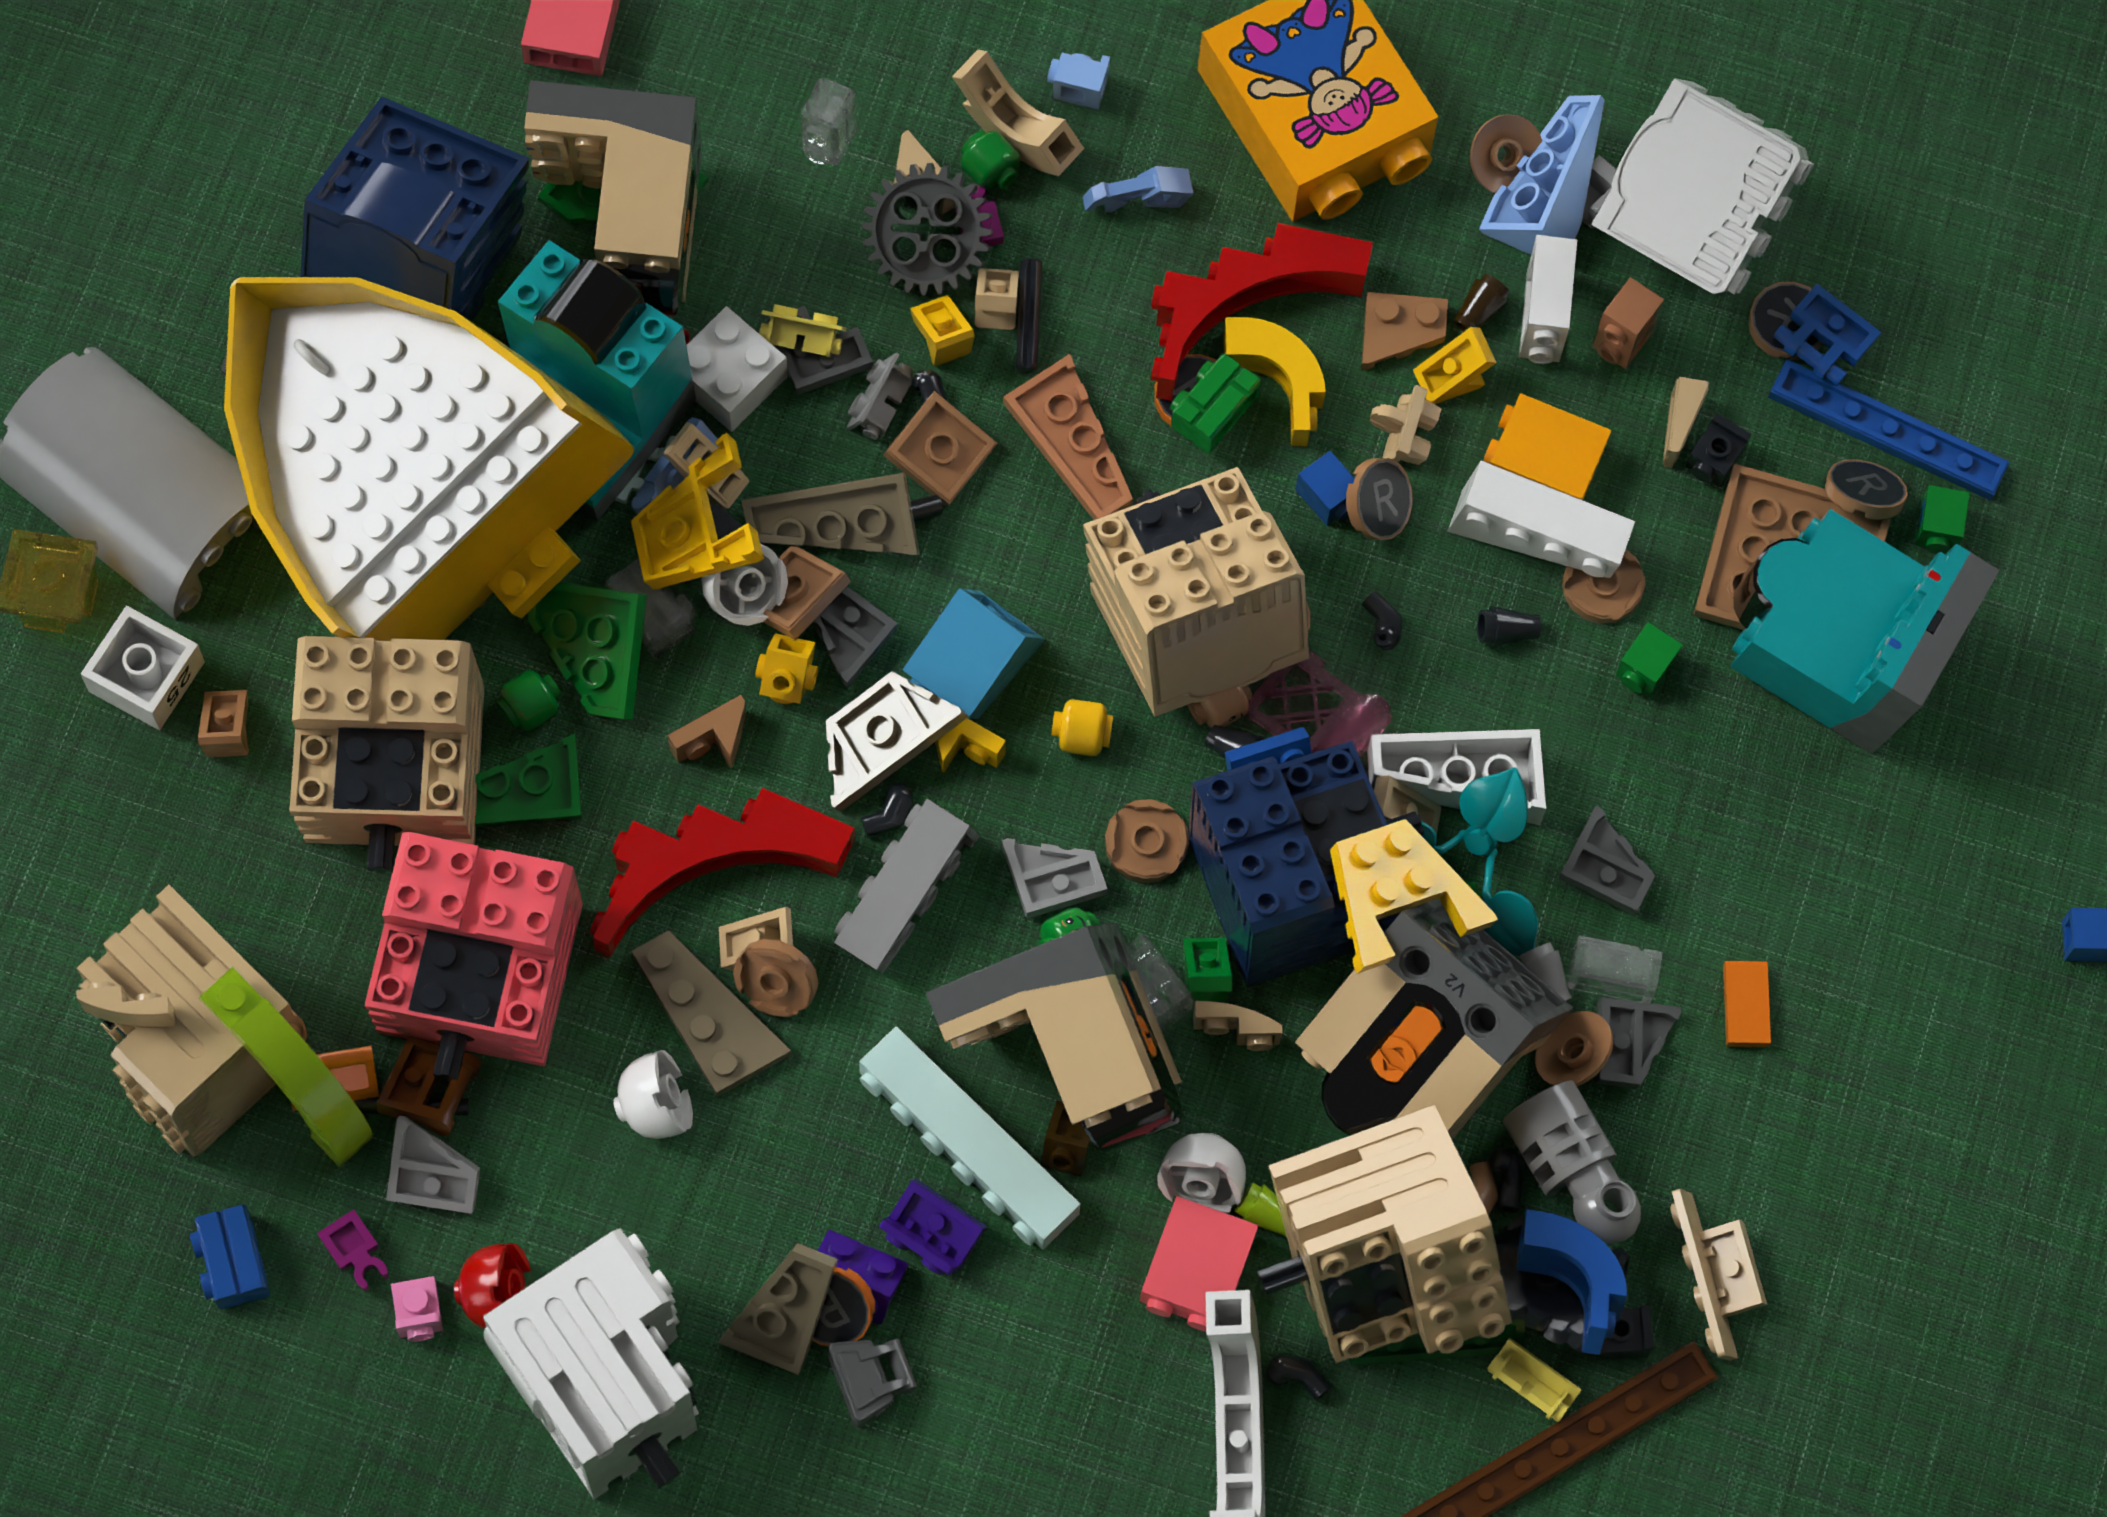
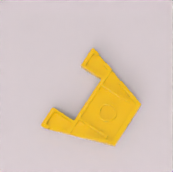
[631,433,764,590]
[1330,819,1498,974]

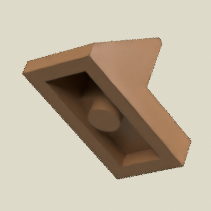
[198,690,249,757]
[668,695,747,768]

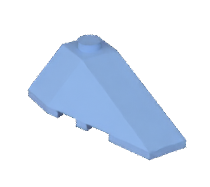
[1479,95,1605,255]

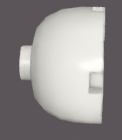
[701,543,788,626]
[614,1050,693,1139]
[1157,1133,1246,1213]

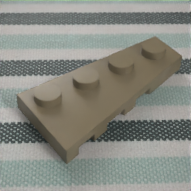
[742,472,920,555]
[632,930,791,1097]

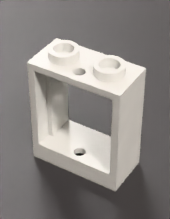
[1519,235,1577,364]

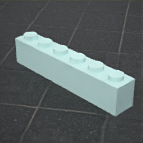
[859,1026,1080,1250]

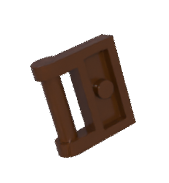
[377,1036,482,1136]

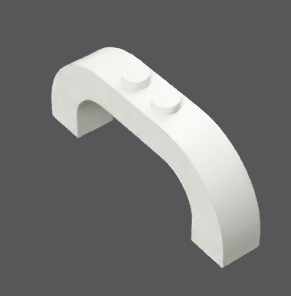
[1206,1290,1265,1517]

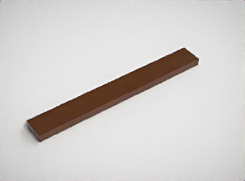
[1400,1341,1718,1517]

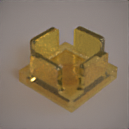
[0,529,99,633]

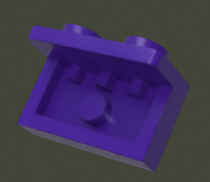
[879,1178,987,1275]
[817,1229,909,1325]

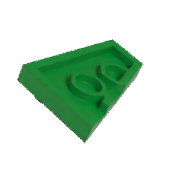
[474,733,582,828]

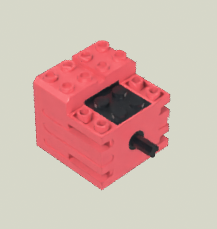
[364,832,583,1081]

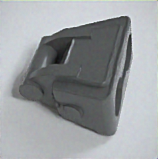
[828,1339,917,1428]

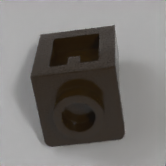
[1041,1100,1091,1175]

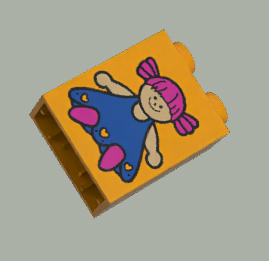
[1198,0,1439,222]

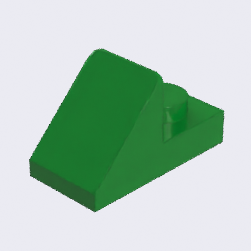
[1183,937,1232,1003]

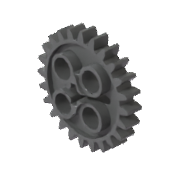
[861,163,994,295]

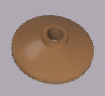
[1470,114,1543,193]
[1535,1011,1613,1086]

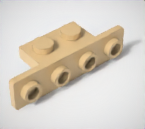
[1670,1189,1767,1361]

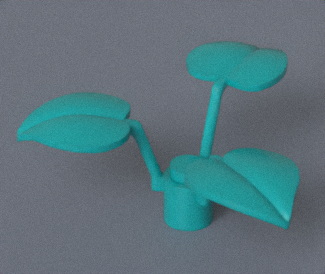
[1421,768,1538,955]

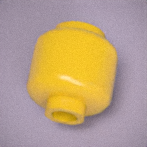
[1051,699,1113,756]

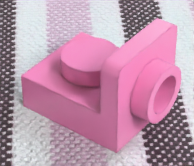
[391,1276,444,1342]

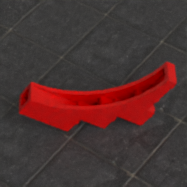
[590,788,855,957]

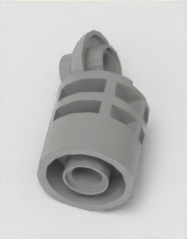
[1503,1080,1641,1244]

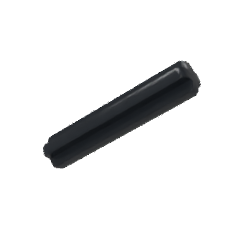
[1016,258,1042,373]

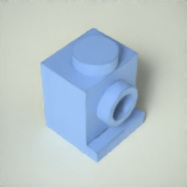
[1047,53,1110,110]

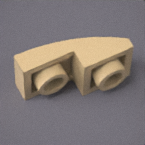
[76,981,175,1027]
[1193,1001,1282,1051]

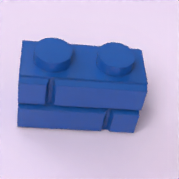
[190,1204,270,1309]

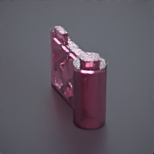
[1246,650,1392,758]

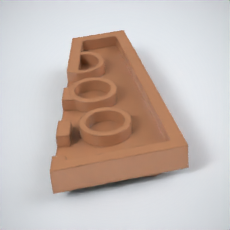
[1003,354,1133,520]

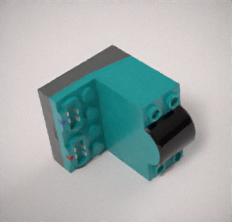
[498,240,696,521]
[1730,509,2000,754]

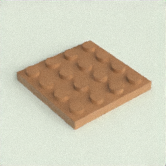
[1693,464,1891,630]

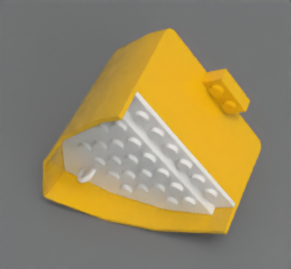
[224,277,634,641]

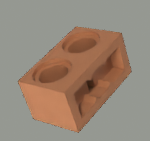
[1592,277,1664,369]

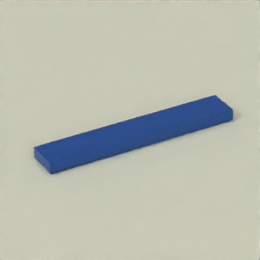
[1768,359,2010,501]

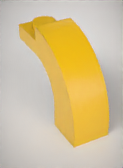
[1223,317,1326,446]

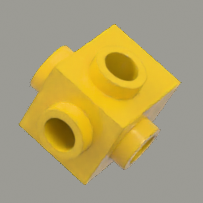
[755,633,818,704]

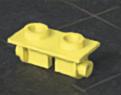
[759,304,847,357]
[1487,1338,1581,1422]

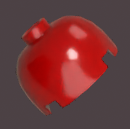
[454,1243,531,1329]

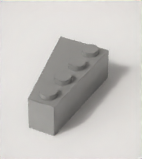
[834,799,980,974]

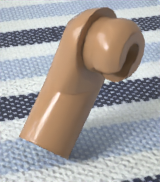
[1469,1161,1498,1215]

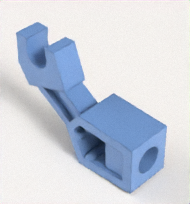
[1083,166,1194,212]

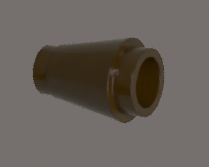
[1453,274,1510,332]

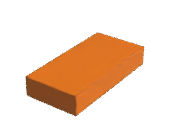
[1723,961,1771,1047]

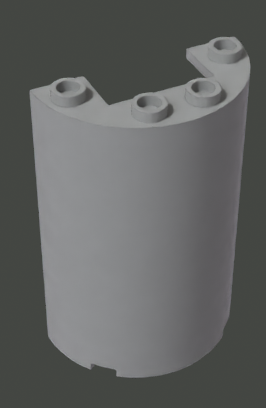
[0,347,261,619]

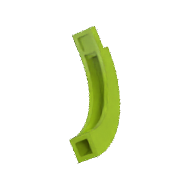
[199,966,373,1168]

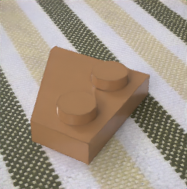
[1361,292,1448,370]

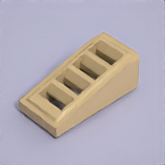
[1662,377,1710,468]
[663,422,749,510]

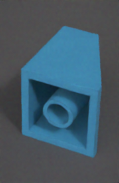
[902,588,1045,719]

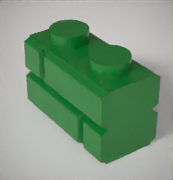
[1170,354,1261,454]

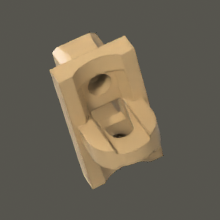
[1370,385,1441,465]

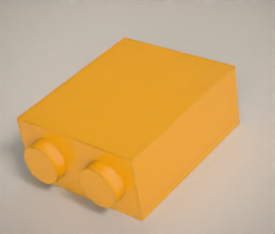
[1483,393,1612,500]

